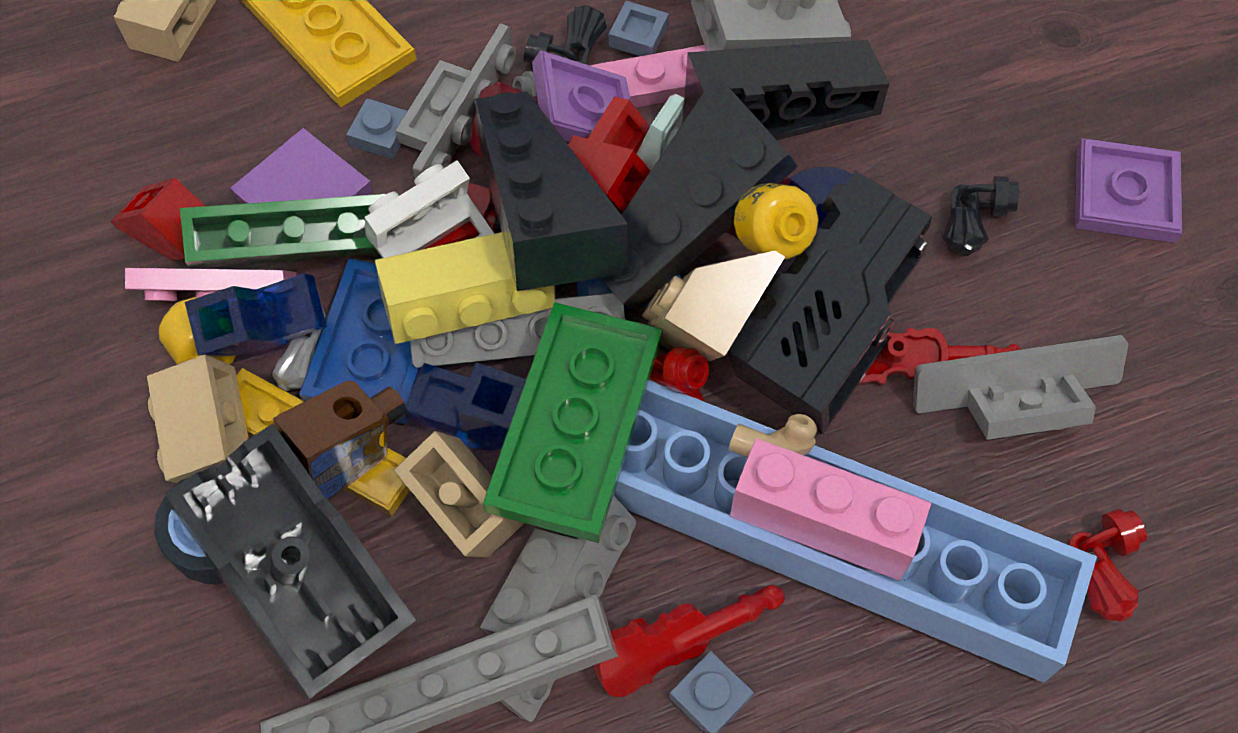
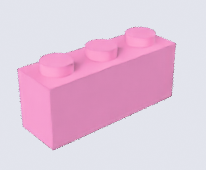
[730,438,931,581]

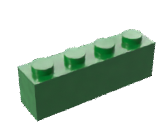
[180,193,399,269]

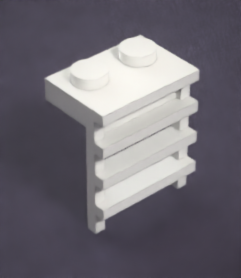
[365,160,494,258]

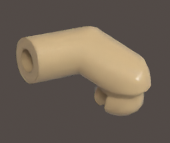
[728,414,817,457]

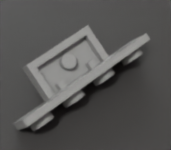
[396,23,516,179]
[410,285,625,367]
[913,335,1129,440]
[480,496,636,722]

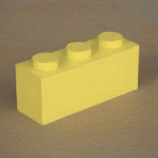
[375,232,555,344]

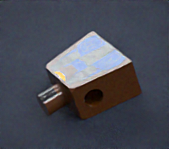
[273,380,407,501]

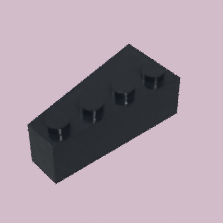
[683,40,889,140]
[601,74,798,310]
[475,91,628,291]

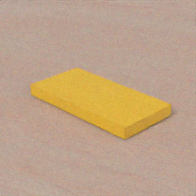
[241,0,417,108]

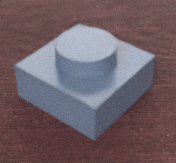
[609,1,669,56]
[346,98,408,160]
[669,651,754,733]

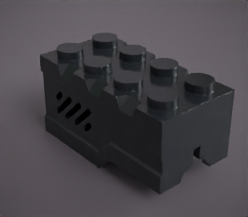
[727,170,932,435]
[165,423,416,700]

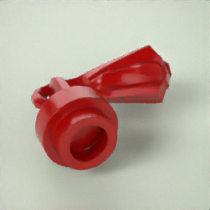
[650,347,709,401]
[1069,509,1147,622]

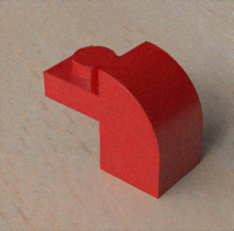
[568,96,651,215]

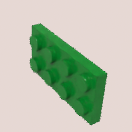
[483,302,662,543]

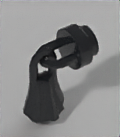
[523,5,607,69]
[942,176,1019,256]

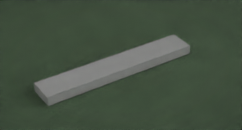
[260,594,618,733]

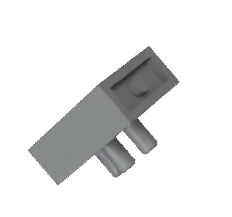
[690,0,851,51]

